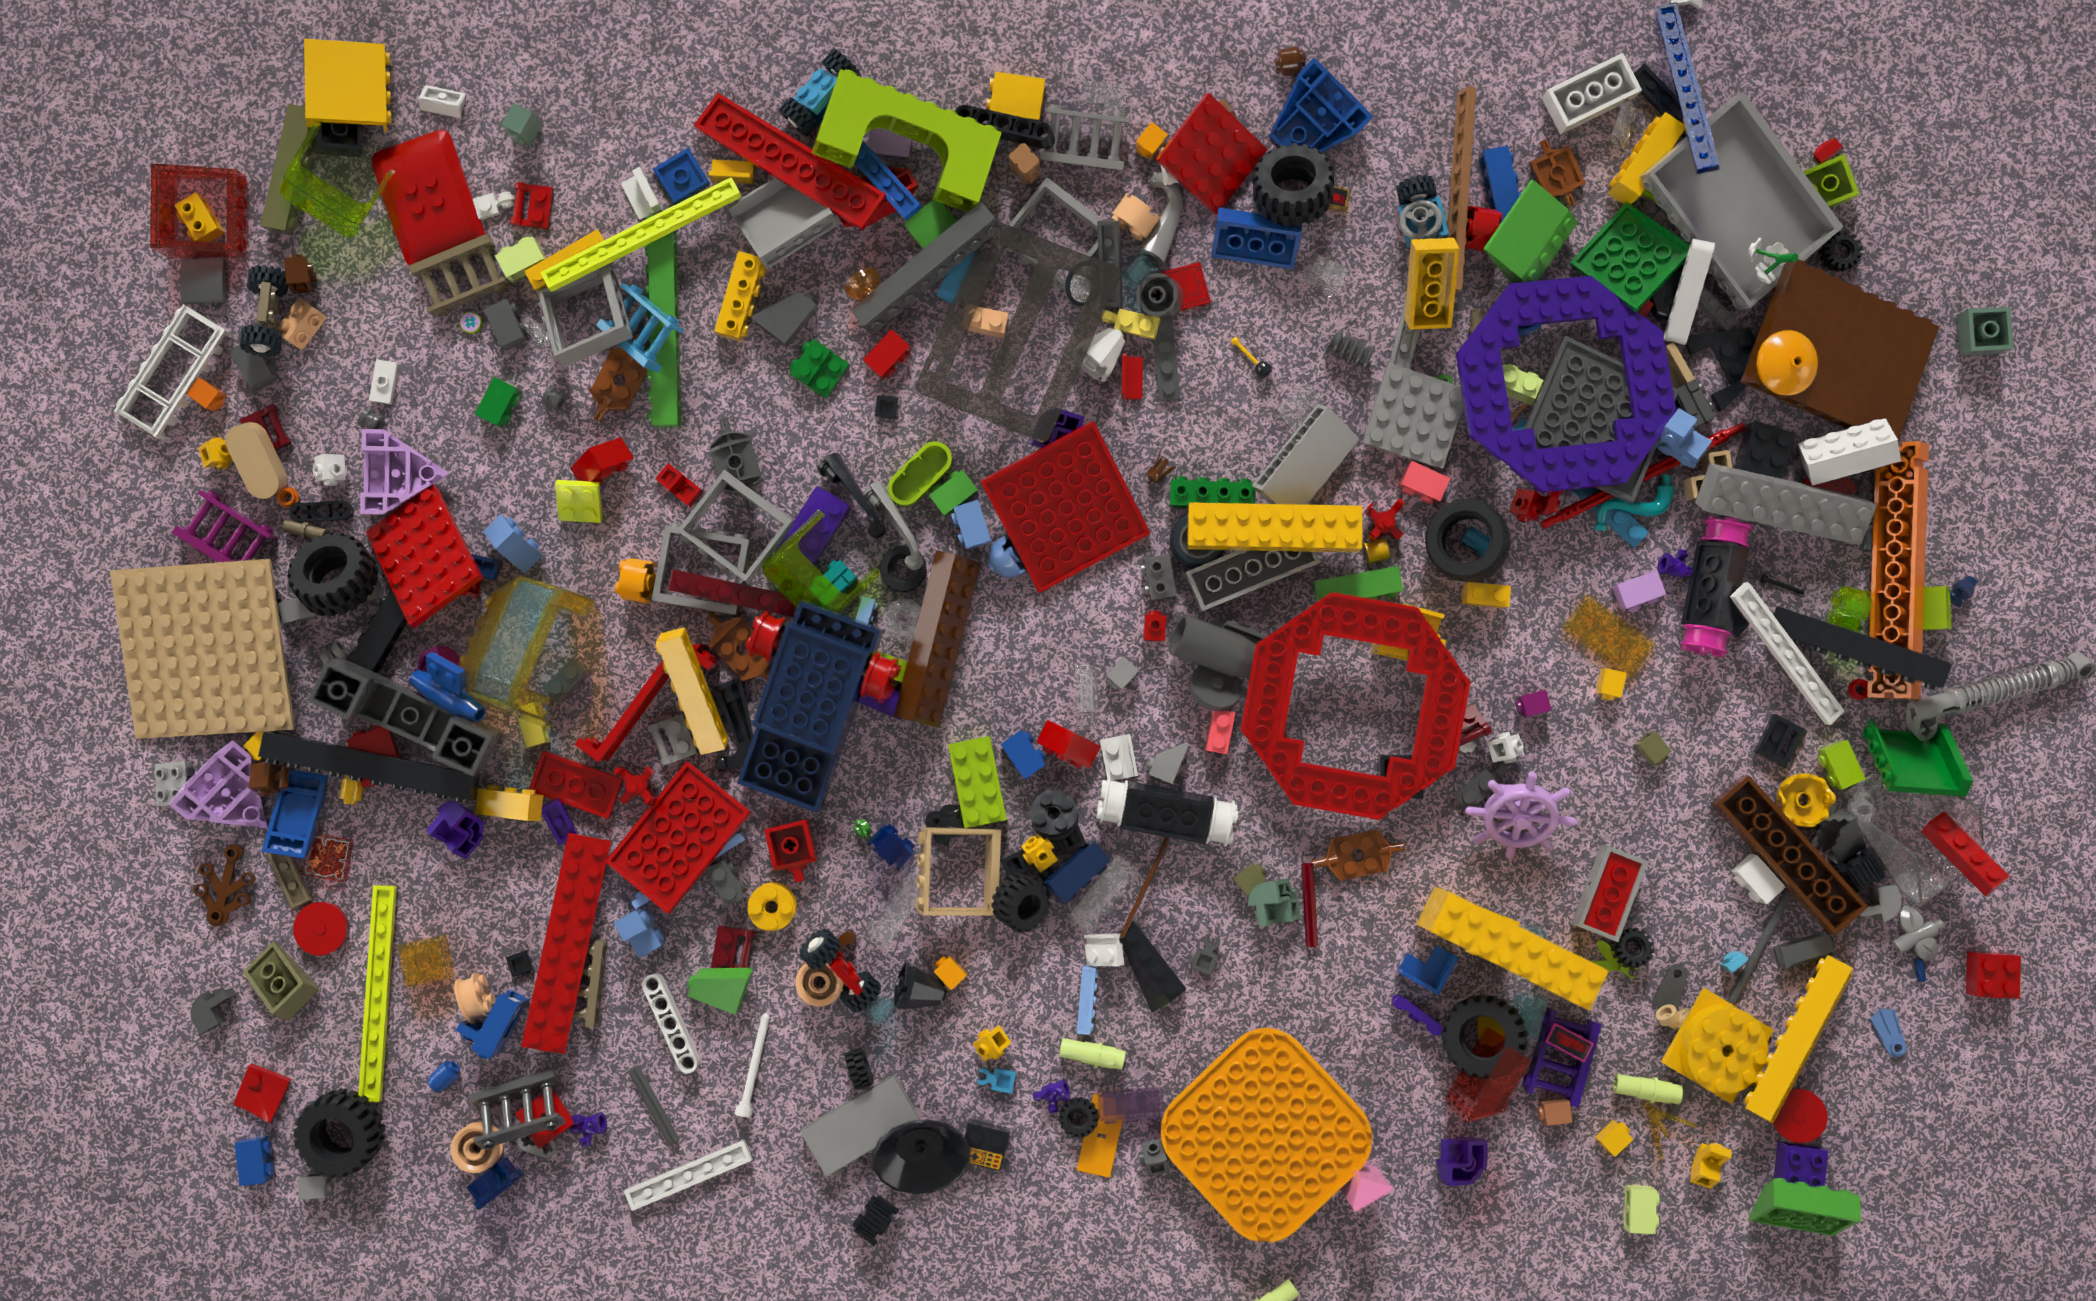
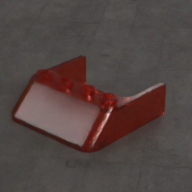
[1445,1027,1531,1123]

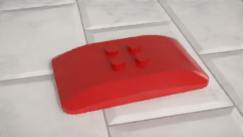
[371,130,486,266]

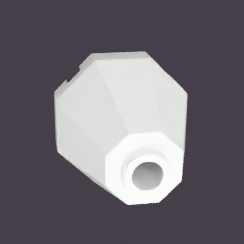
[1073,328,1125,382]

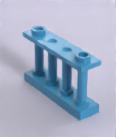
[596,283,685,373]

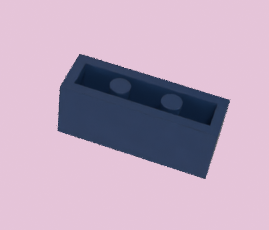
[1042,841,1111,903]

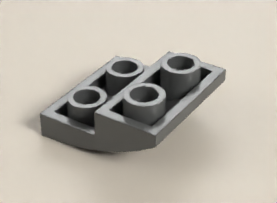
[180,258,228,305]

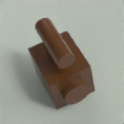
[248,762,290,796]

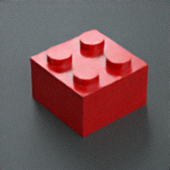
[1966,951,2021,999]

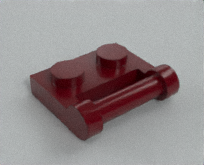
[239,404,292,451]
[1458,704,1492,750]
[711,925,756,968]

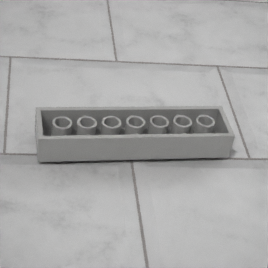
[1695,463,1877,545]

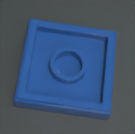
[653,148,711,205]

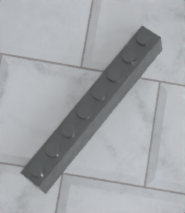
[850,201,1002,335]

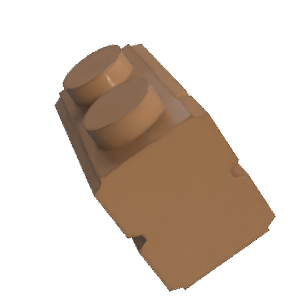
[1009,143,1040,185]

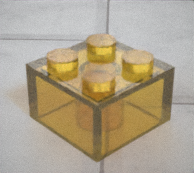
[397,934,455,988]

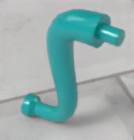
[1594,475,1675,531]

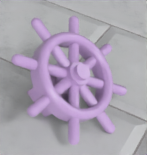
[1465,772,1577,859]

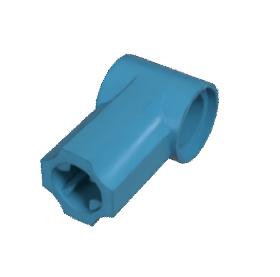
[1460,526,1491,557]

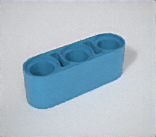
[937,249,984,306]

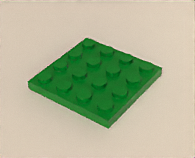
[1570,202,1690,313]

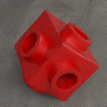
[1509,488,1546,523]

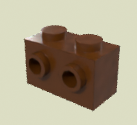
[283,254,317,294]

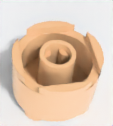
[1112,193,1160,242]

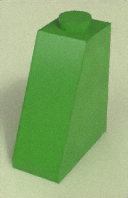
[687,968,753,1015]

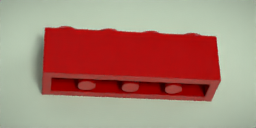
[1921,811,2010,897]

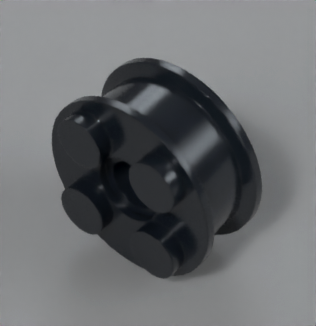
[1030,790,1078,841]

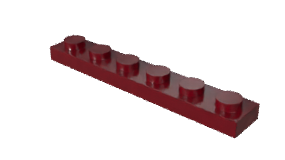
[667,569,797,617]

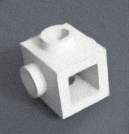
[313,454,347,486]
[1488,732,1524,764]

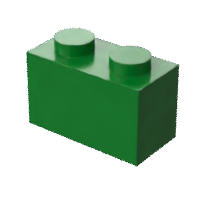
[475,377,522,428]

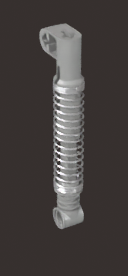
[1905,652,2096,741]

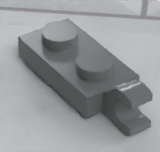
[1453,764,1508,810]

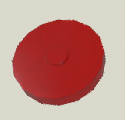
[293,902,349,955]
[1773,1088,1828,1143]

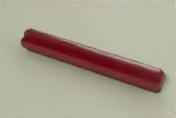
[1301,863,1318,948]

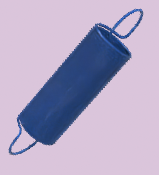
[1914,955,1927,986]

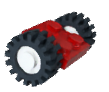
[799,928,881,1013]

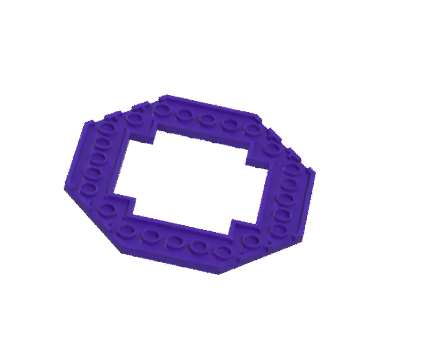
[1456,276,1676,493]

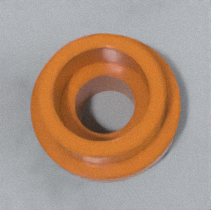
[277,487,299,508]

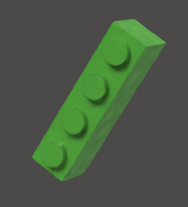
[1313,566,1403,602]

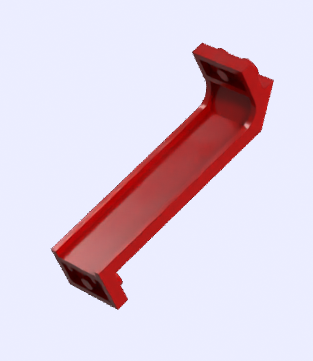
[574,644,720,762]

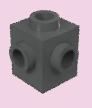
[1139,1139,1170,1177]

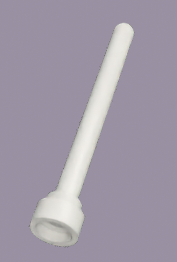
[734,1013,770,1118]

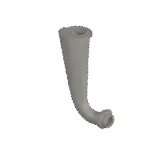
[1138,171,1183,267]
[863,482,923,570]

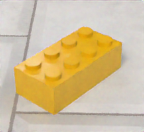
[1608,112,1687,205]
[1405,238,1459,330]

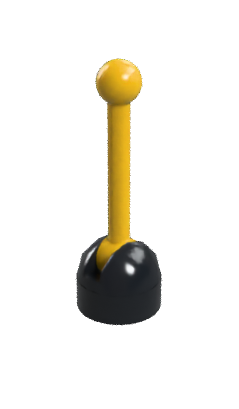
[1231,337,1273,380]

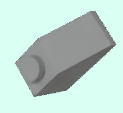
[1146,743,1188,784]

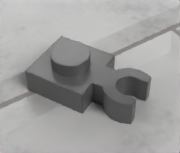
[1190,934,1220,975]

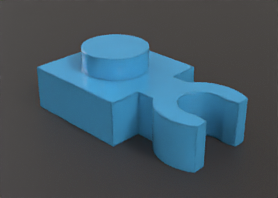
[977,1067,1016,1094]

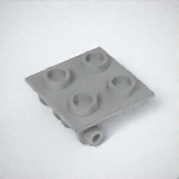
[155,761,193,806]

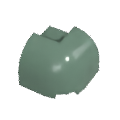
[1248,879,1301,926]

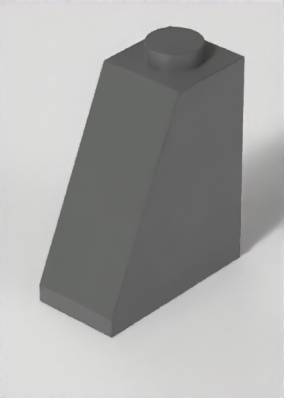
[752,291,818,348]

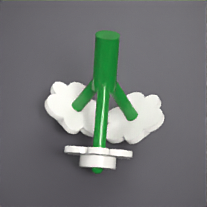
[1748,238,1799,284]

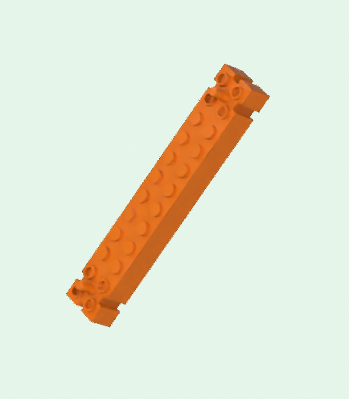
[1867,441,1929,700]

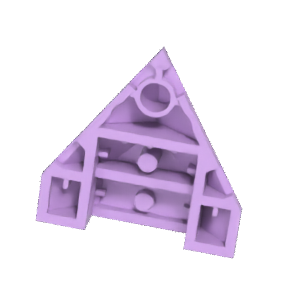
[360,429,450,515]
[168,740,268,828]

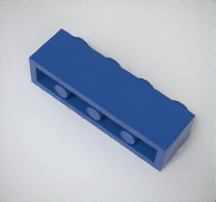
[1478,145,1521,224]

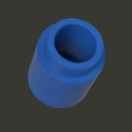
[427,1061,460,1093]

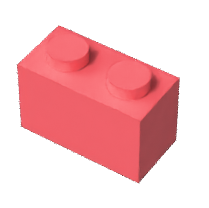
[1398,461,1451,505]
[1204,711,1235,755]

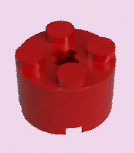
[1465,206,1502,252]

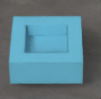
[1720,951,1749,973]

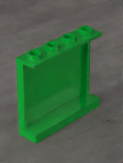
[1863,718,1974,797]

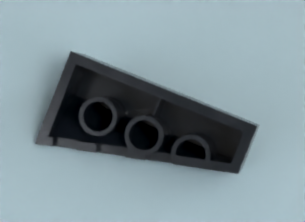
[1116,920,1186,1013]

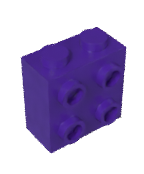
[1774,1141,1828,1187]

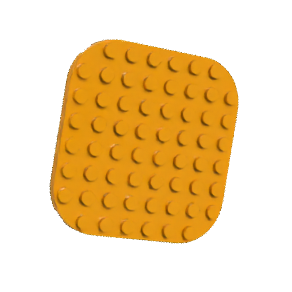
[1161,1028,1372,1242]

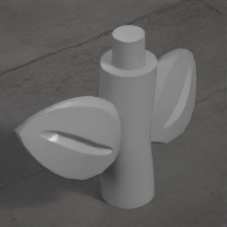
[1892,905,1945,961]

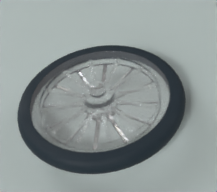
[1065,262,1100,306]

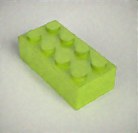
[948,736,1007,828]

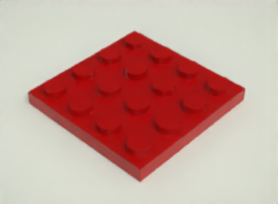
[1155,93,1268,215]

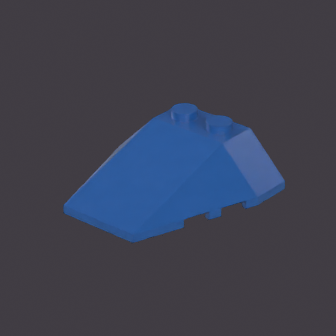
[1269,57,1373,154]

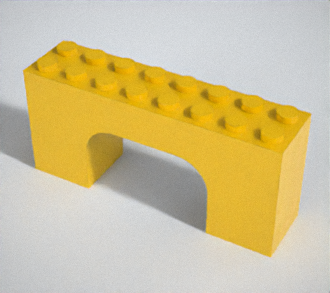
[1416,886,1609,1011]

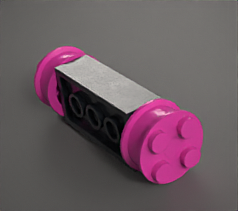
[1679,516,1753,658]

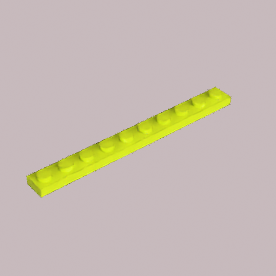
[541,177,741,292]
[358,885,397,1102]

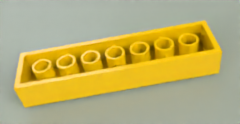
[1187,503,1362,552]
[1744,955,1854,1124]

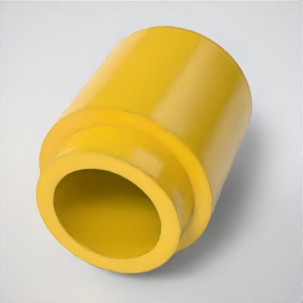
[339,775,363,805]

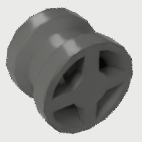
[541,385,567,412]
[357,408,385,429]

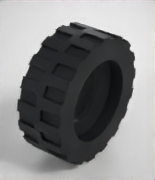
[879,545,927,593]

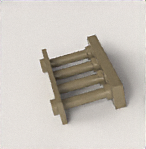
[409,234,511,317]
[573,939,608,1028]

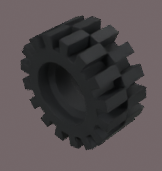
[1819,231,1863,272]
[1611,928,1654,969]
[844,1047,874,1090]
[1059,1097,1099,1138]

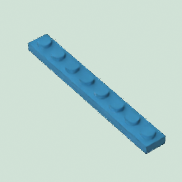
[1513,417,1649,548]

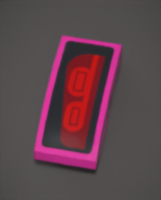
[1545,1022,1594,1062]

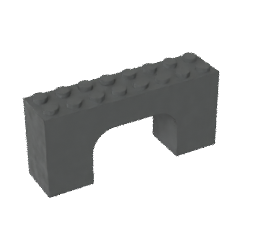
[307,659,503,776]

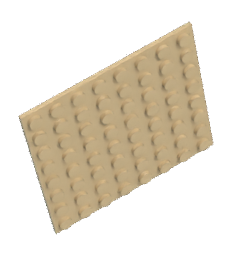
[110,559,295,739]

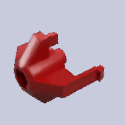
[1364,498,1405,543]
[613,766,656,805]

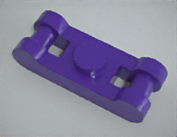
[1391,995,1442,1036]

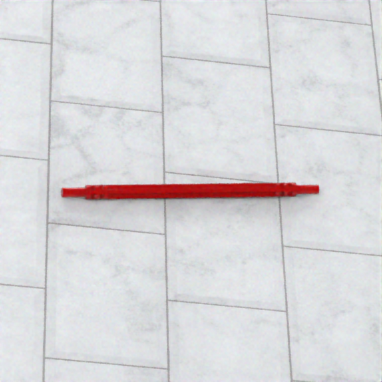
[1540,422,1746,529]

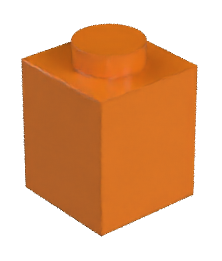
[186,377,227,412]

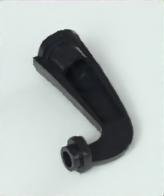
[817,453,886,539]
[712,677,753,772]

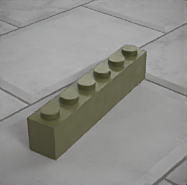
[260,103,316,236]

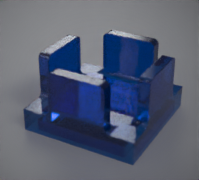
[466,1157,524,1211]

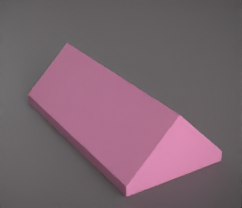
[1340,1164,1393,1212]

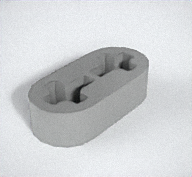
[517,1136,559,1158]

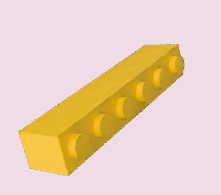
[655,627,729,755]

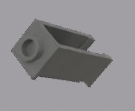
[1773,932,1836,969]

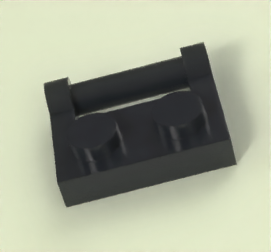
[1754,714,1808,769]

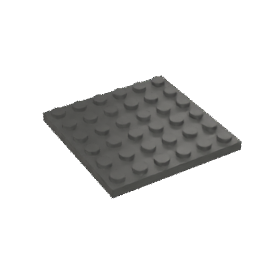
[1524,336,1679,504]

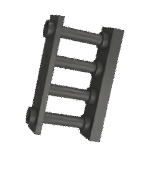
[469,1069,565,1150]

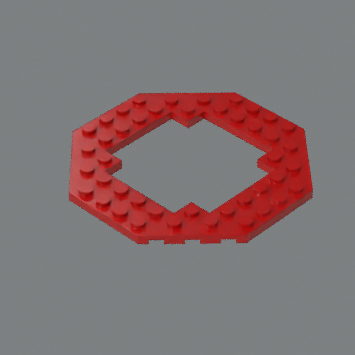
[1240,592,1471,820]

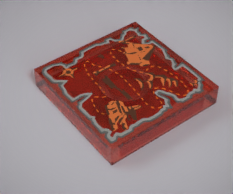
[302,833,354,882]

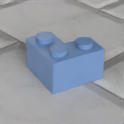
[1657,409,1712,469]
[951,500,992,550]
[483,514,543,573]
[614,907,665,958]

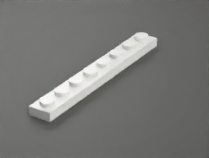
[1730,583,1844,725]

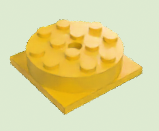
[1661,988,1774,1104]

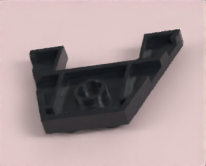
[1685,327,1756,412]

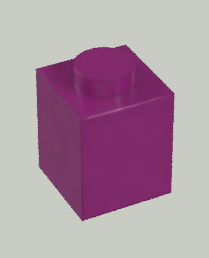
[1515,690,1552,717]

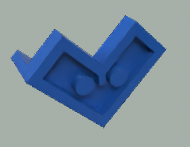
[1397,945,1459,995]

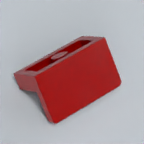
[1121,354,1143,400]

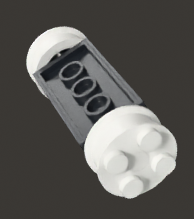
[1096,777,1238,847]

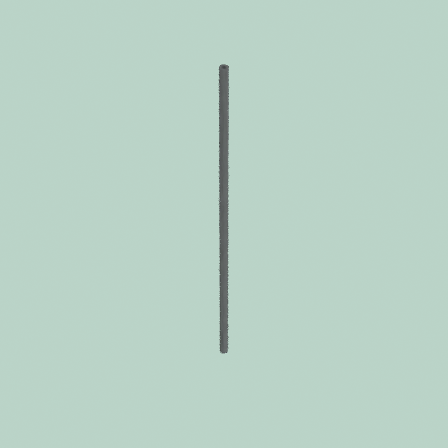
[1665,800,1841,1123]

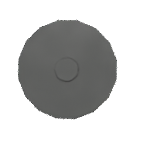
[1189,665,1242,712]

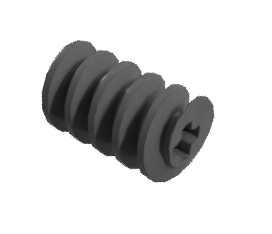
[1325,329,1373,372]

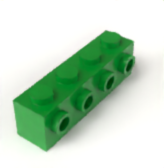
[1169,476,1256,508]

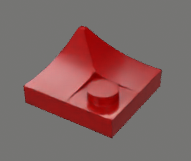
[233,1063,292,1123]

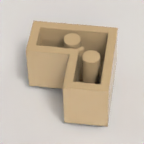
[1683,450,1732,501]

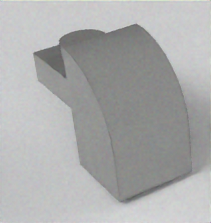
[1859,883,1901,922]

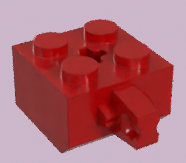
[764,819,819,883]

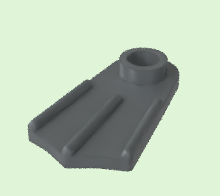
[1652,964,1687,1011]

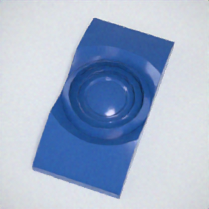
[262,770,328,859]

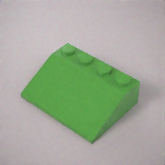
[1484,180,1578,283]
[1748,1178,1861,1236]

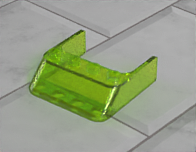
[279,122,395,237]
[762,509,881,613]

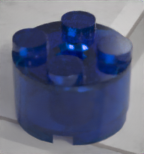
[866,823,915,872]

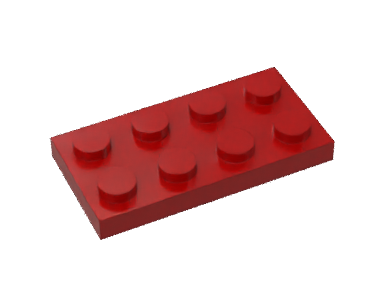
[529,750,624,819]

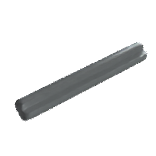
[629,1067,679,1146]

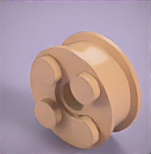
[796,963,845,1007]
[454,972,496,1024]
[451,1121,504,1173]

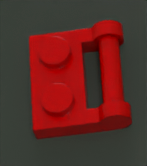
[510,182,554,230]

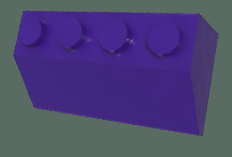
[771,486,852,579]

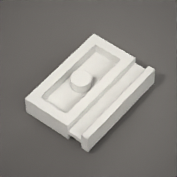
[1100,734,1138,781]
[1084,934,1124,966]

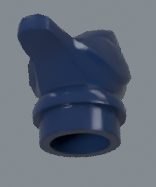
[1950,576,1978,608]

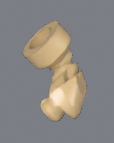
[1655,1004,1690,1030]

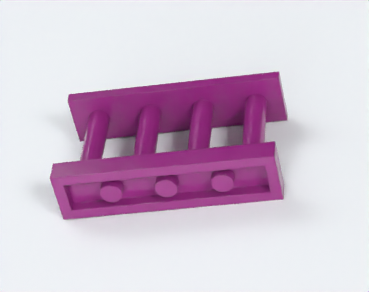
[171,490,278,562]

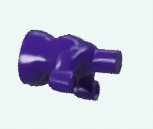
[1657,549,1693,578]
[1033,1079,1070,1114]
[569,1112,607,1147]

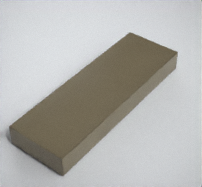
[266,853,313,910]

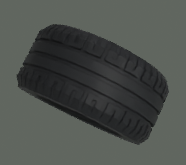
[1425,498,1511,582]

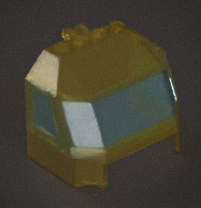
[458,575,601,730]

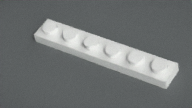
[624,1139,753,1211]

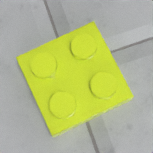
[555,480,603,523]

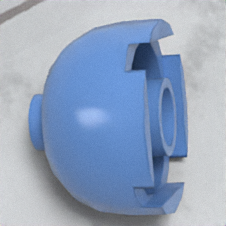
[988,534,1027,578]

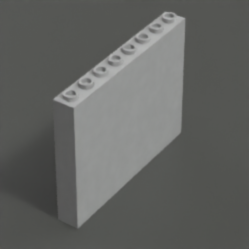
[1640,92,1843,310]

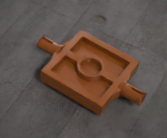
[1529,139,1586,208]

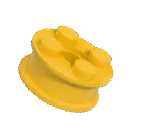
[747,882,797,931]

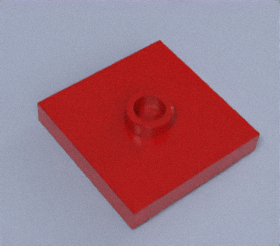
[515,1089,574,1149]

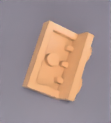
[277,297,327,350]

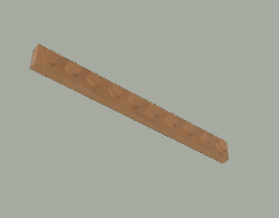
[1447,86,1477,293]

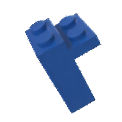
[455,989,529,1059]

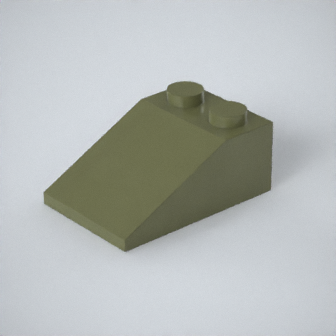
[243,941,320,1021]

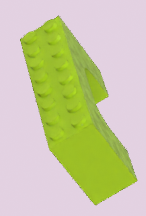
[811,69,1002,213]

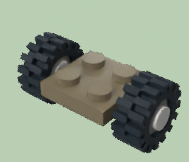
[239,265,288,357]

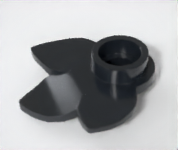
[925,804,964,846]

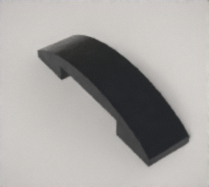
[1000,825,1087,876]

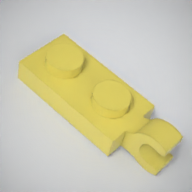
[1101,309,1161,340]

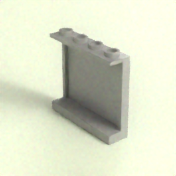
[727,177,838,270]

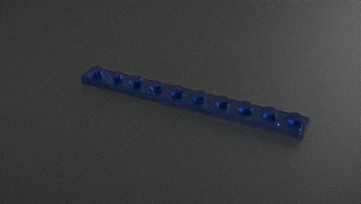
[1655,2,1720,175]

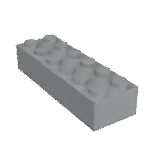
[1184,550,1321,613]

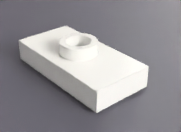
[369,359,399,405]

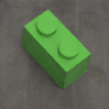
[929,470,978,518]

